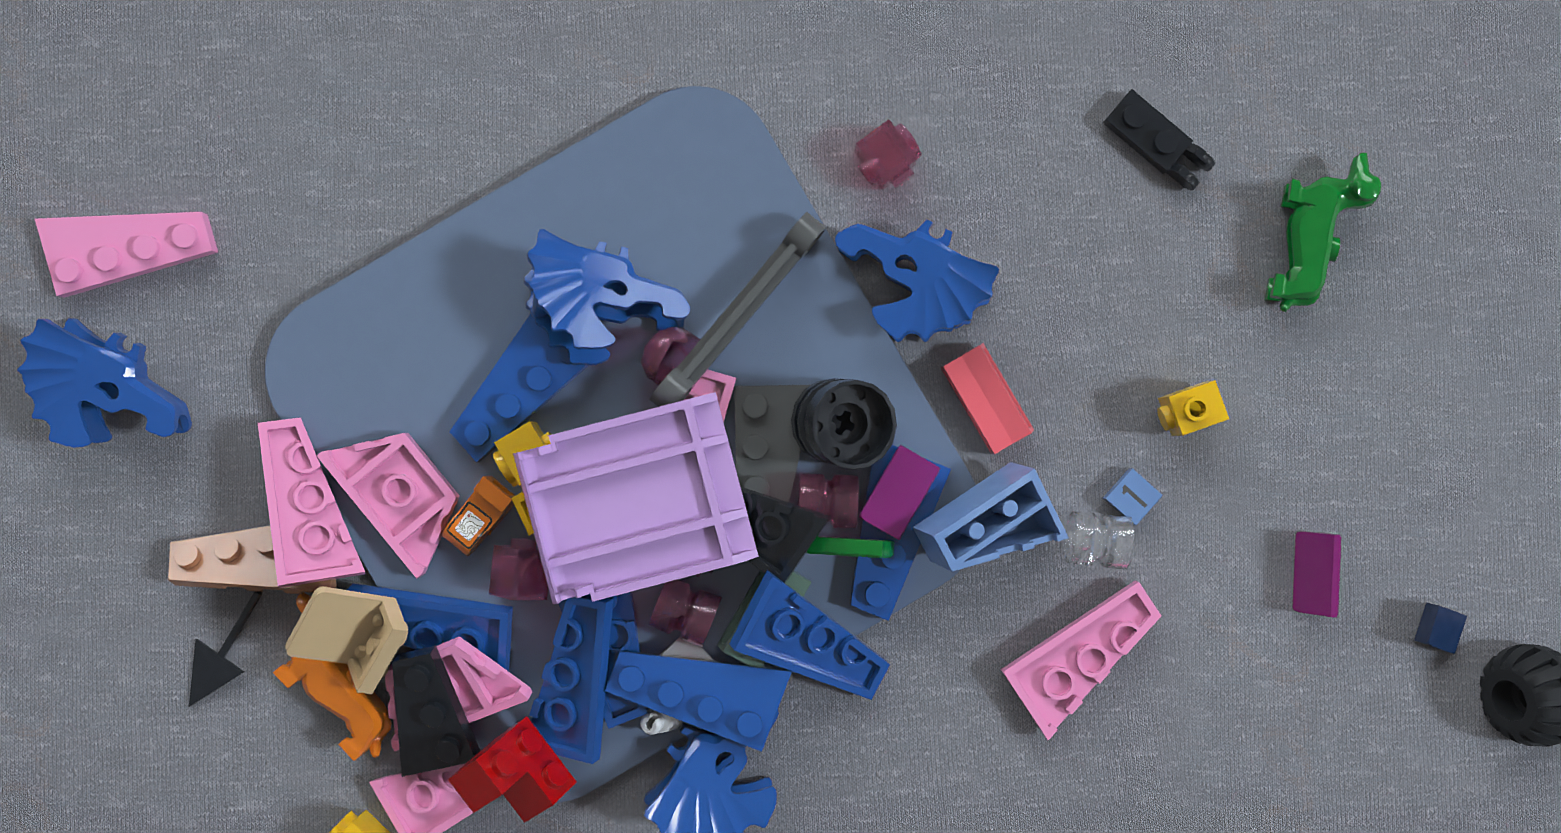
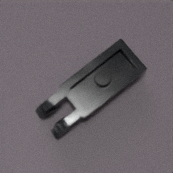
[1103,89,1215,190]

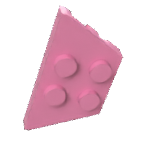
[317,433,460,579]
[385,637,532,752]

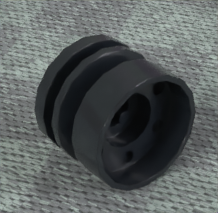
[791,378,897,469]

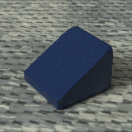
[1414,602,1467,654]

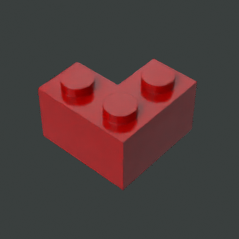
[448,716,577,823]

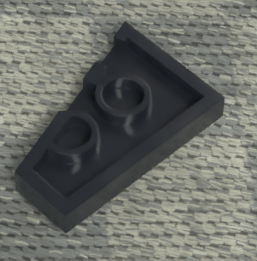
[740,486,831,583]
[392,645,481,777]

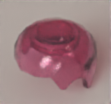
[641,327,700,386]

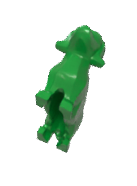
[1265,152,1381,312]

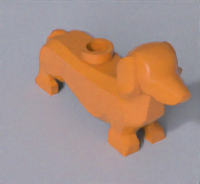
[273,592,392,761]

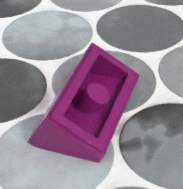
[859,445,941,540]
[1292,531,1342,618]

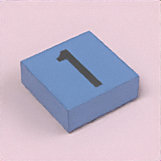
[1103,468,1163,525]

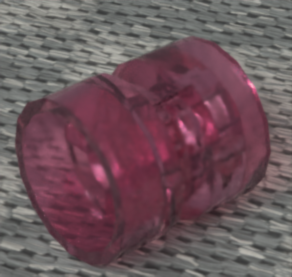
[798,473,859,528]
[648,579,722,647]

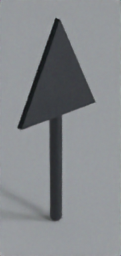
[189,591,262,707]

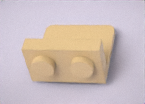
[285,587,408,694]

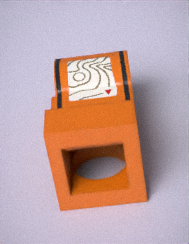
[441,475,516,557]

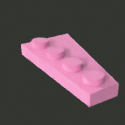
[35,212,218,298]
[258,417,366,588]
[1000,580,1161,740]

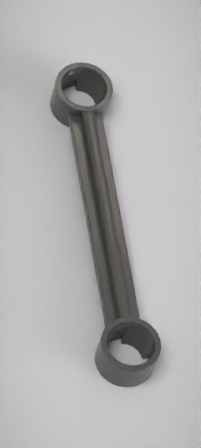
[649,212,826,407]

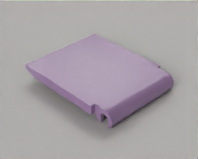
[513,392,759,604]

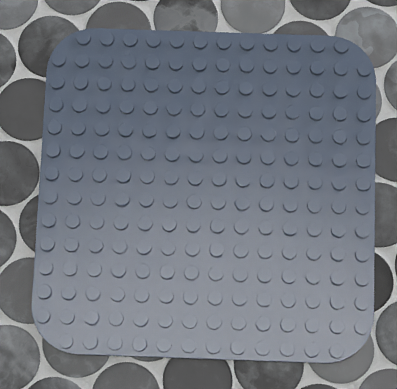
[265,86,976,803]

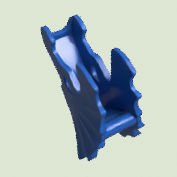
[835,219,999,342]
[524,229,690,365]
[17,318,192,448]
[644,710,779,833]

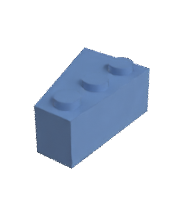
[913,462,1069,572]

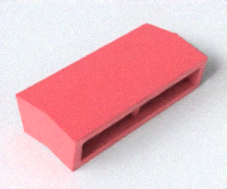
[941,343,1034,454]

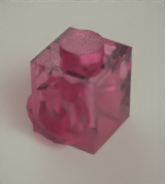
[854,119,922,190]
[489,538,548,600]

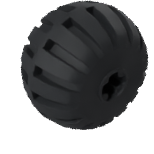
[1480,644,1561,747]

